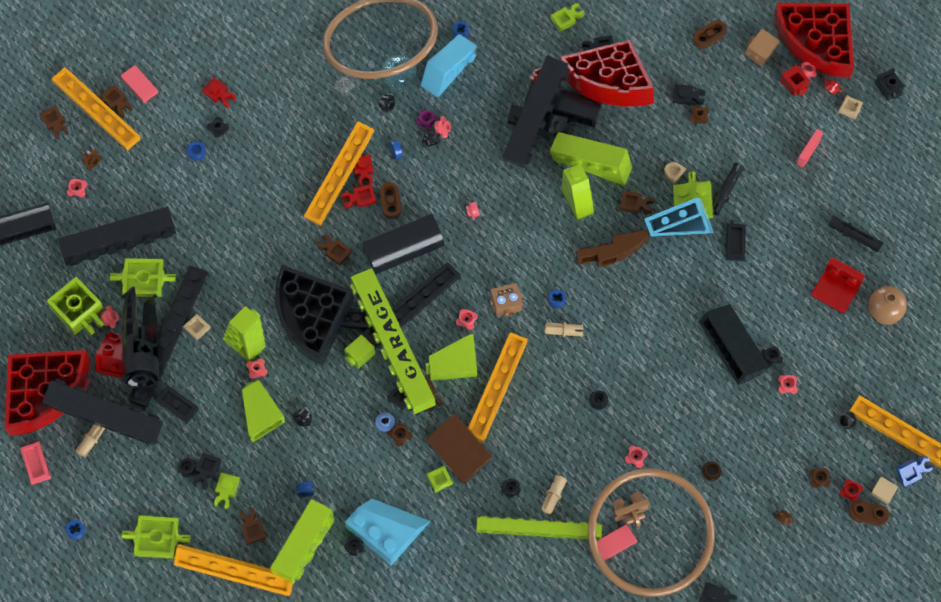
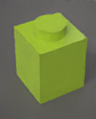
[344,334,375,369]

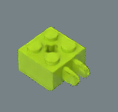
[47,277,104,336]

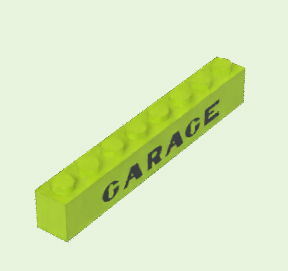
[349,268,435,414]

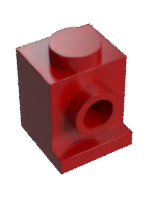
[780,65,810,97]

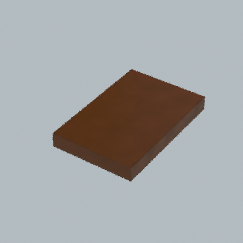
[426,413,493,484]

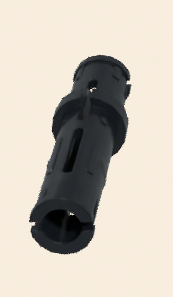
[712,163,745,216]
[828,215,884,253]

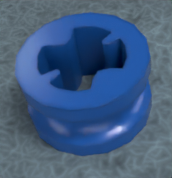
[453,21,469,38]
[549,289,566,308]
[296,482,314,497]
[66,520,85,540]

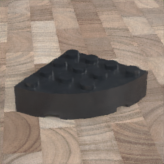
[275,265,354,366]

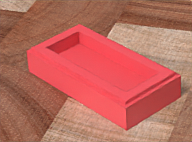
[120,65,158,103]
[797,129,823,167]
[20,441,51,485]
[597,524,637,561]

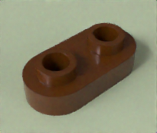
[693,20,727,49]
[380,182,401,219]
[848,501,889,526]

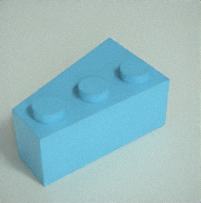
[421,34,477,98]
[645,198,714,236]

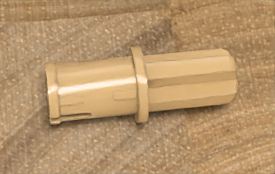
[545,322,583,337]
[75,425,105,458]
[541,475,567,514]

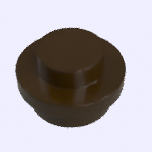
[702,461,722,481]

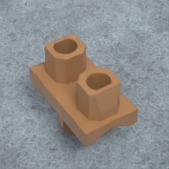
[613,492,650,527]

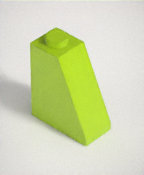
[561,163,594,220]
[425,334,477,381]
[242,380,285,443]

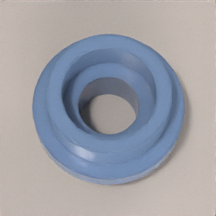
[375,412,395,432]

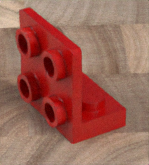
[811,257,866,314]
[95,332,123,379]

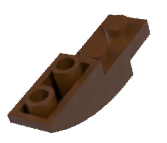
[576,229,650,268]

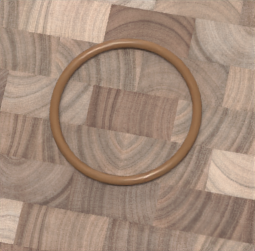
[323,0,438,79]
[588,468,715,597]

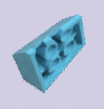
[345,499,430,566]

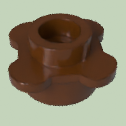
[690,106,709,124]
[82,149,101,170]
[389,424,412,446]
[809,468,831,488]
[774,509,794,526]

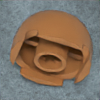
[868,286,907,325]

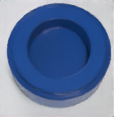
[389,140,402,159]
[187,141,206,160]

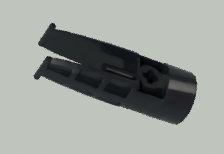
[121,287,159,388]

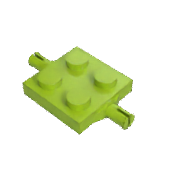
[673,171,713,219]
[110,258,176,297]
[122,515,191,559]

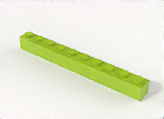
[476,516,602,540]

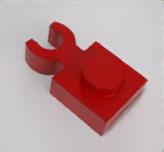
[202,77,236,108]
[354,154,374,187]
[341,184,376,209]

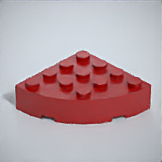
[774,3,854,78]
[560,40,654,107]
[5,350,91,436]

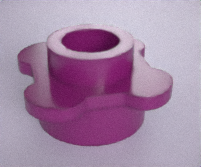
[416,110,438,130]

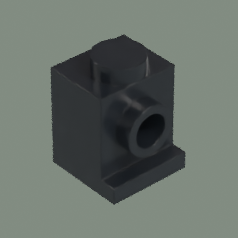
[875,67,905,100]

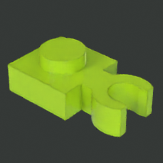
[550,3,584,32]
[214,473,240,510]

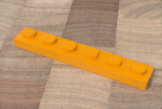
[51,67,141,151]
[304,121,374,227]
[468,332,528,443]
[849,395,941,468]
[174,544,293,596]

